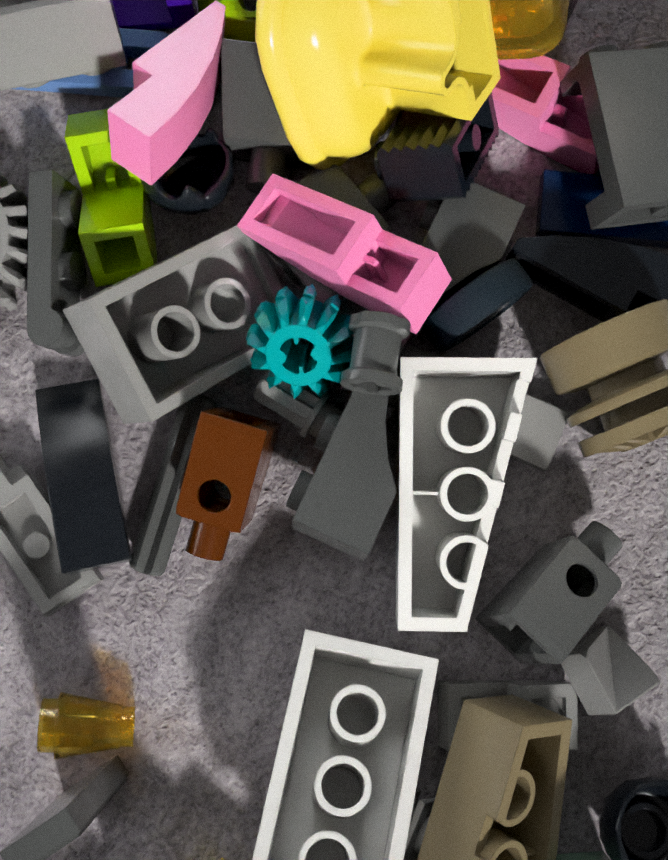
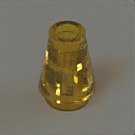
[37,692,136,760]

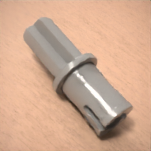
[253,370,343,438]

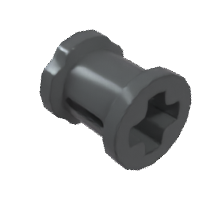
[340,311,411,396]

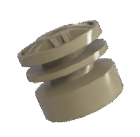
[539,299,668,457]

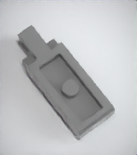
[0,455,105,618]

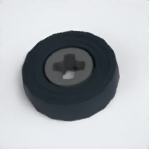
[422,258,533,352]

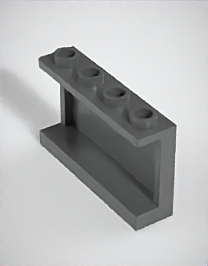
[560,41,668,230]

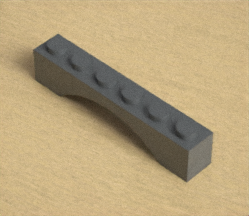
[286,182,525,561]

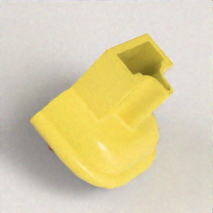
[255,0,501,170]

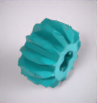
[246,283,354,399]

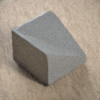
[561,625,660,715]

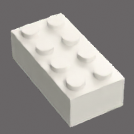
[252,629,439,860]

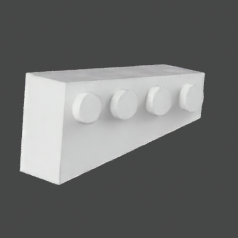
[396,357,537,632]

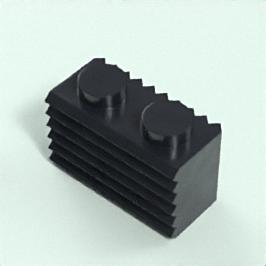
[374,92,499,202]

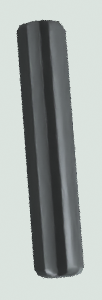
[129,394,217,576]

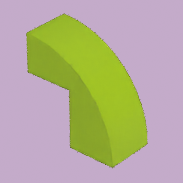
[64,108,157,287]

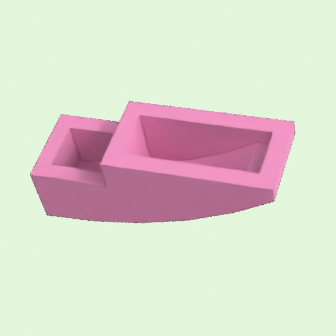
[107,0,226,186]
[492,36,599,174]
[237,174,452,334]

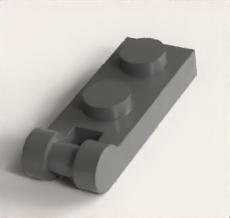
[27,169,86,357]

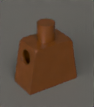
[176,406,281,561]

